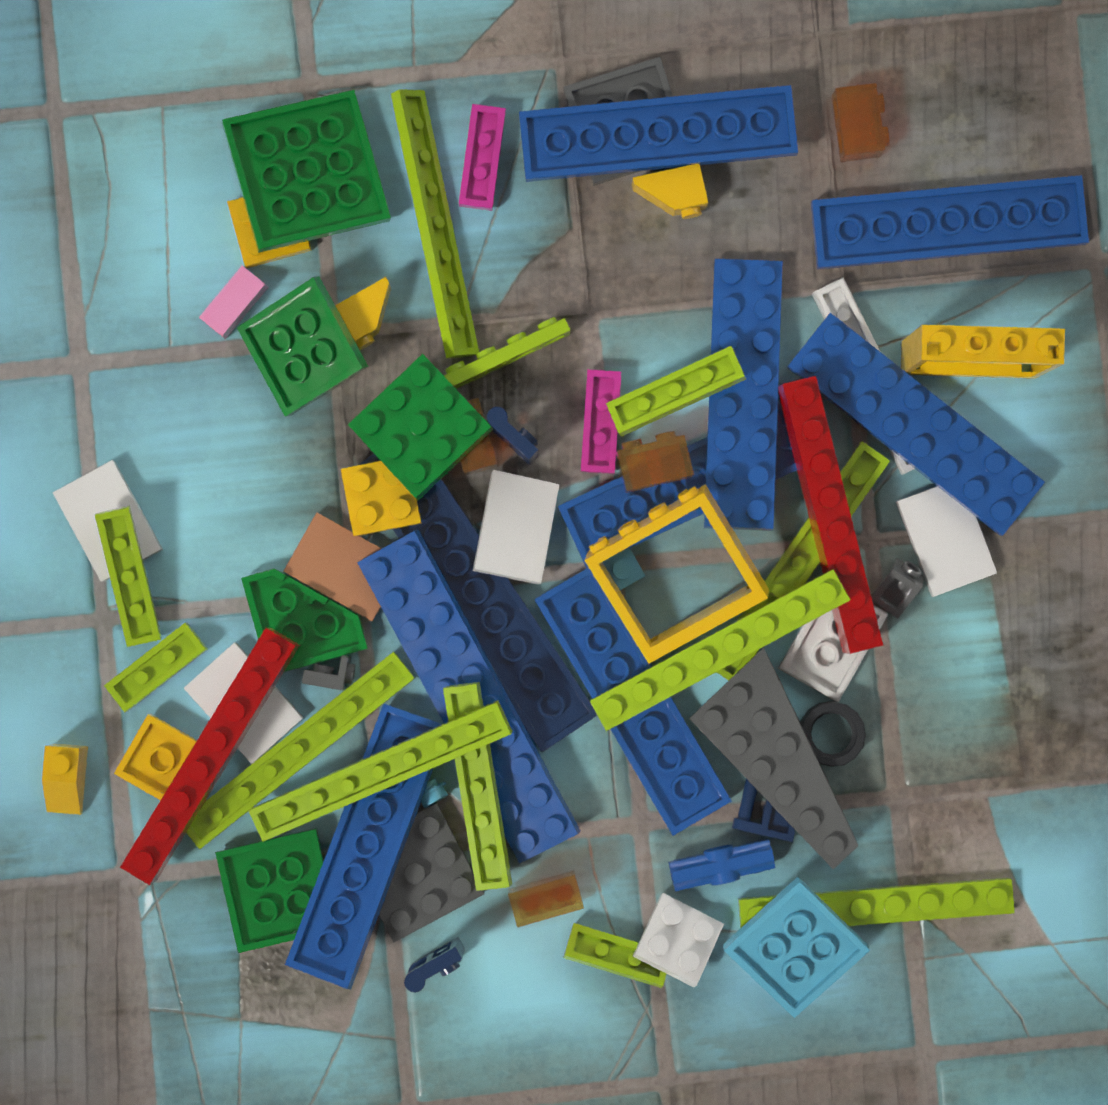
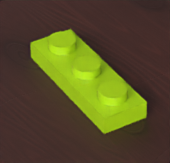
[104,622,208,713]
[563,923,667,988]

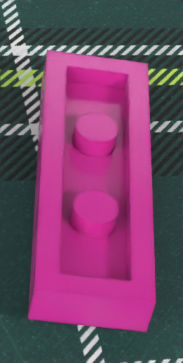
[459,104,506,211]
[580,369,621,474]

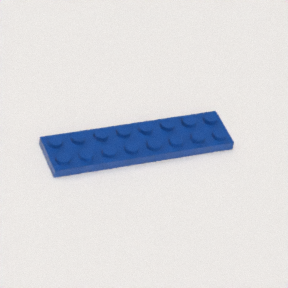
[519,85,798,182]
[810,175,1089,270]
[704,259,783,531]
[787,313,1045,536]
[558,403,797,568]
[534,567,732,836]
[285,703,442,990]

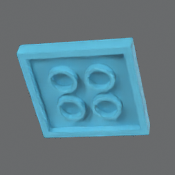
[723,877,870,1018]

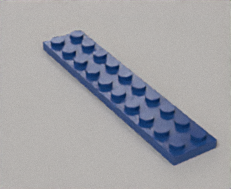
[357,530,581,863]

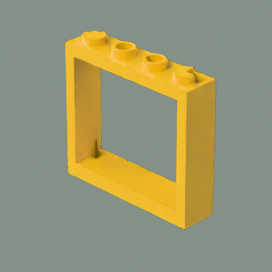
[901,325,1065,379]
[584,484,769,664]

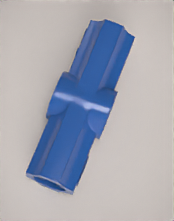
[668,839,776,892]

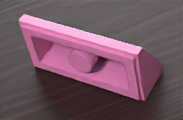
[199,266,269,339]

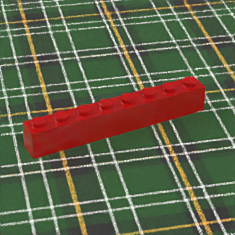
[778,376,884,654]
[120,628,300,886]

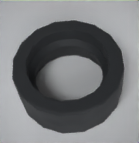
[800,701,866,767]

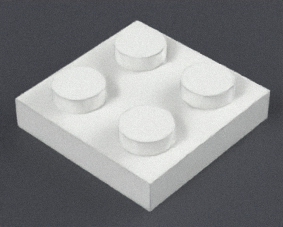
[633,893,724,987]

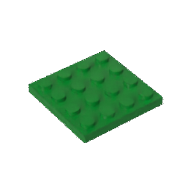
[222,90,391,253]

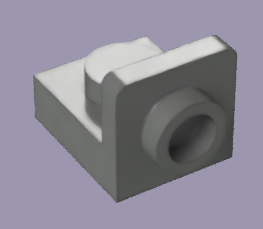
[871,558,924,618]
[302,655,356,691]

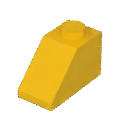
[631,164,708,219]
[335,277,391,350]
[42,743,88,815]

